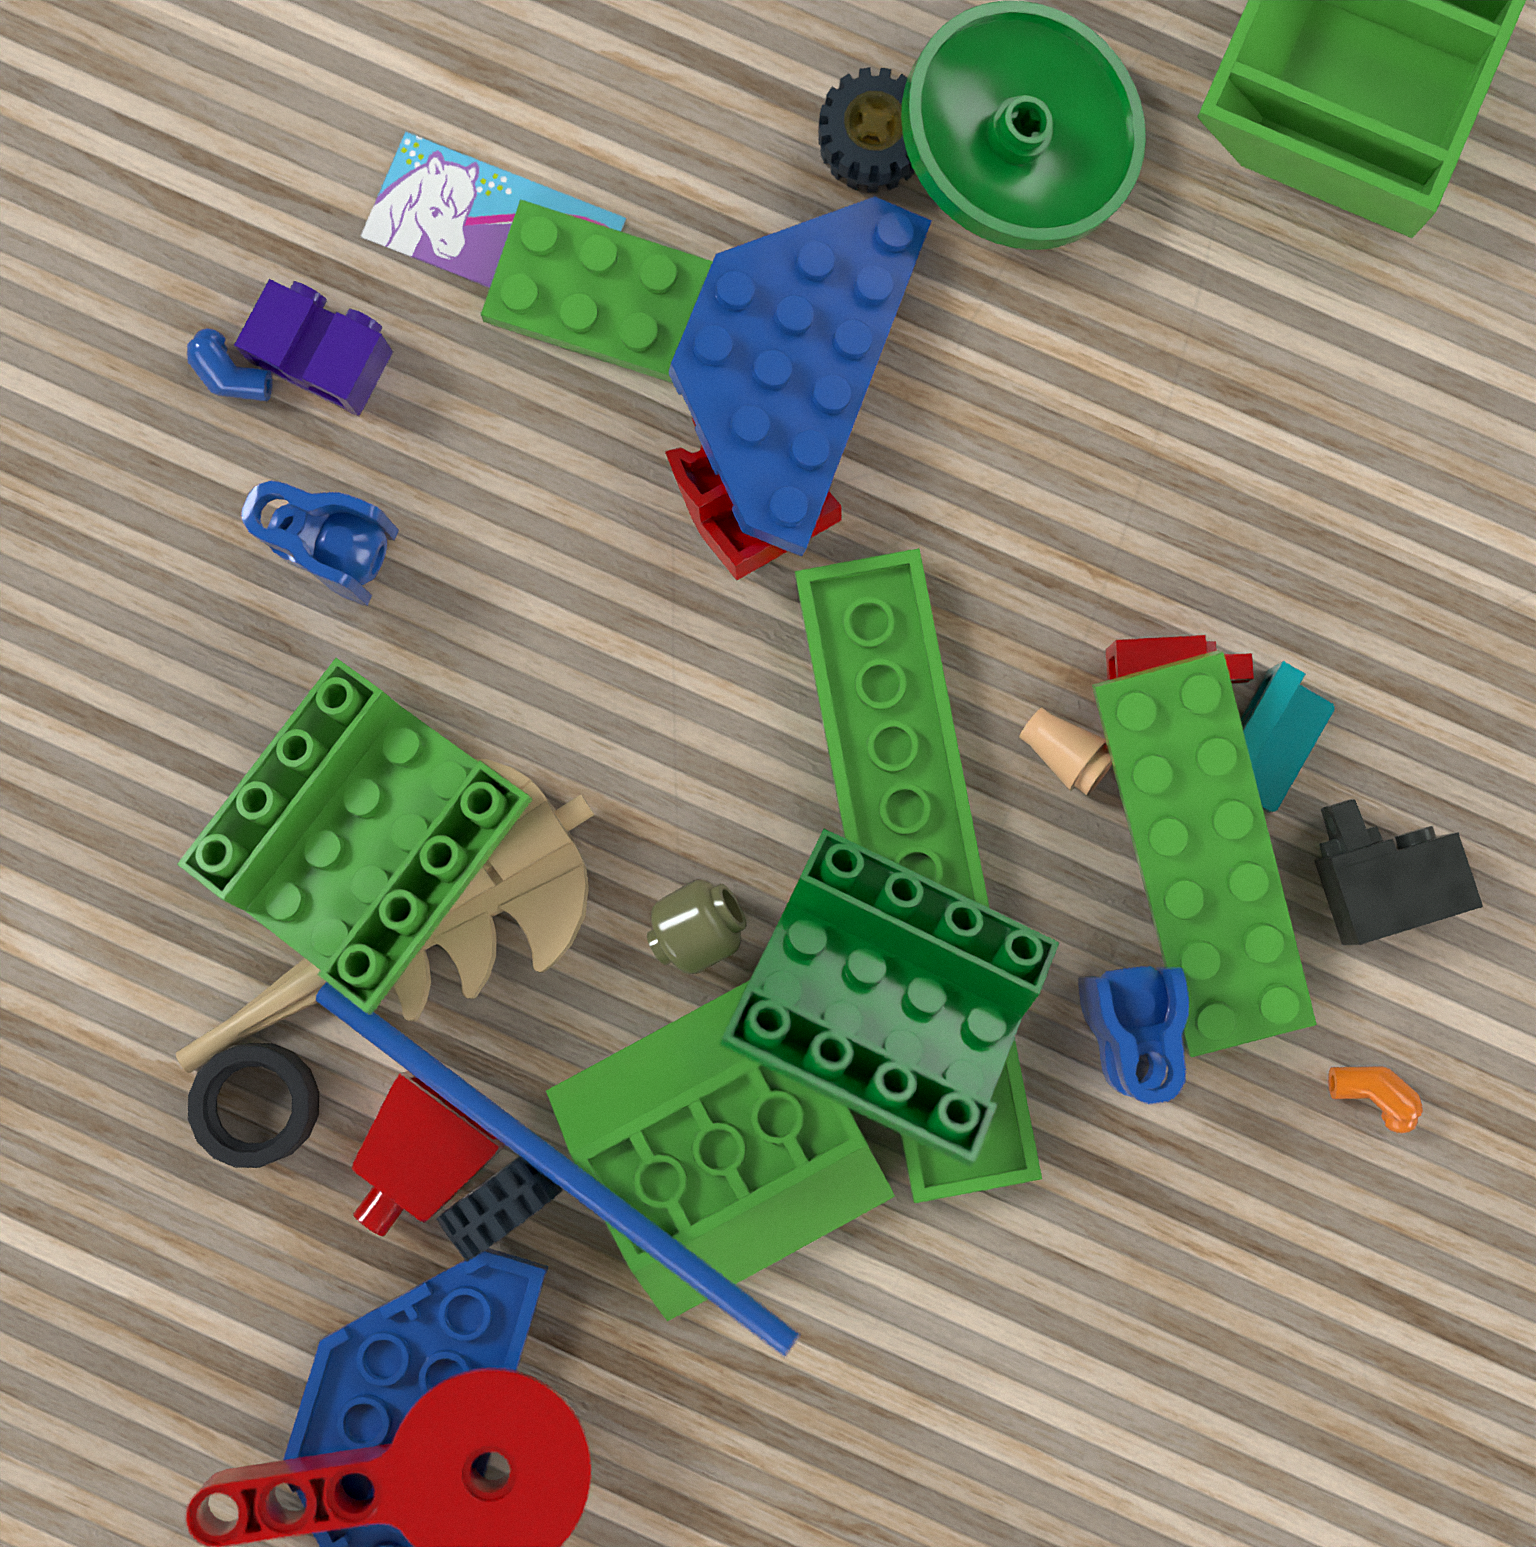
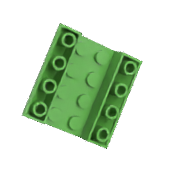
[177,658,533,1015]
[546,980,895,1322]

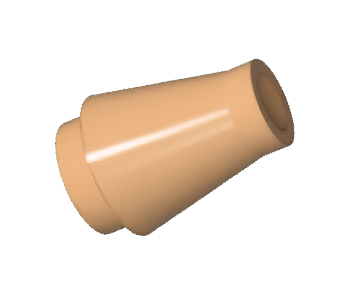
[1019,707,1112,796]

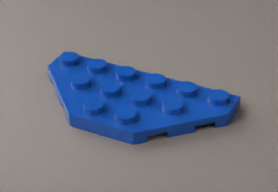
[668,197,932,557]
[283,1248,549,1547]

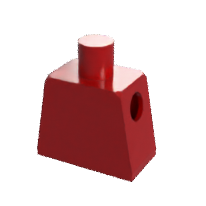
[351,1071,505,1237]

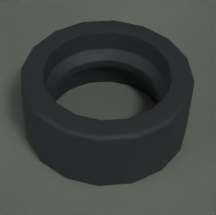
[188,1043,319,1168]

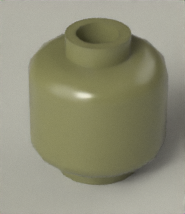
[647,879,747,974]

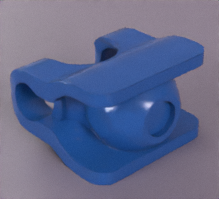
[241,481,399,606]
[1078,966,1189,1104]

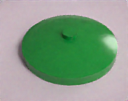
[901,0,1146,250]

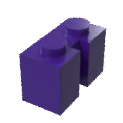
[234,279,393,417]

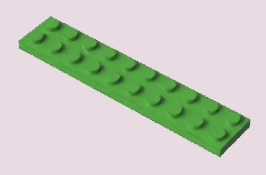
[795,548,1042,1203]

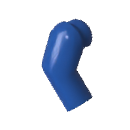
[187,328,273,402]

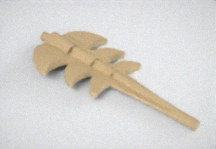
[176,759,595,1073]

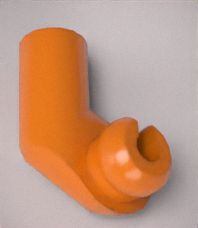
[1328,1066,1423,1133]

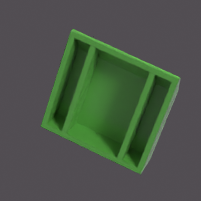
[1197,0,1526,239]

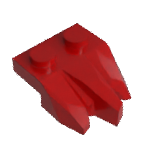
[665,418,842,581]

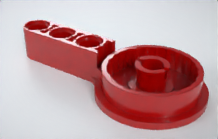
[185,1368,592,1547]

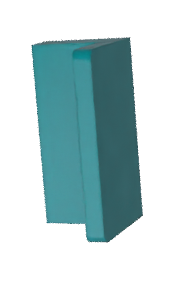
[1240,661,1335,813]

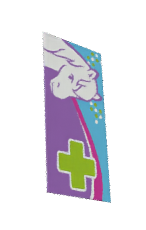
[360,131,626,288]

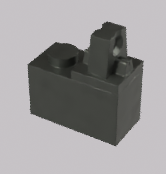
[1314,799,1483,945]

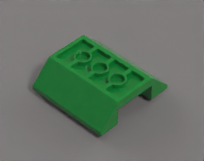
[719,828,1060,1167]

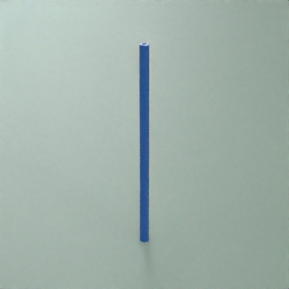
[315,982,801,1357]

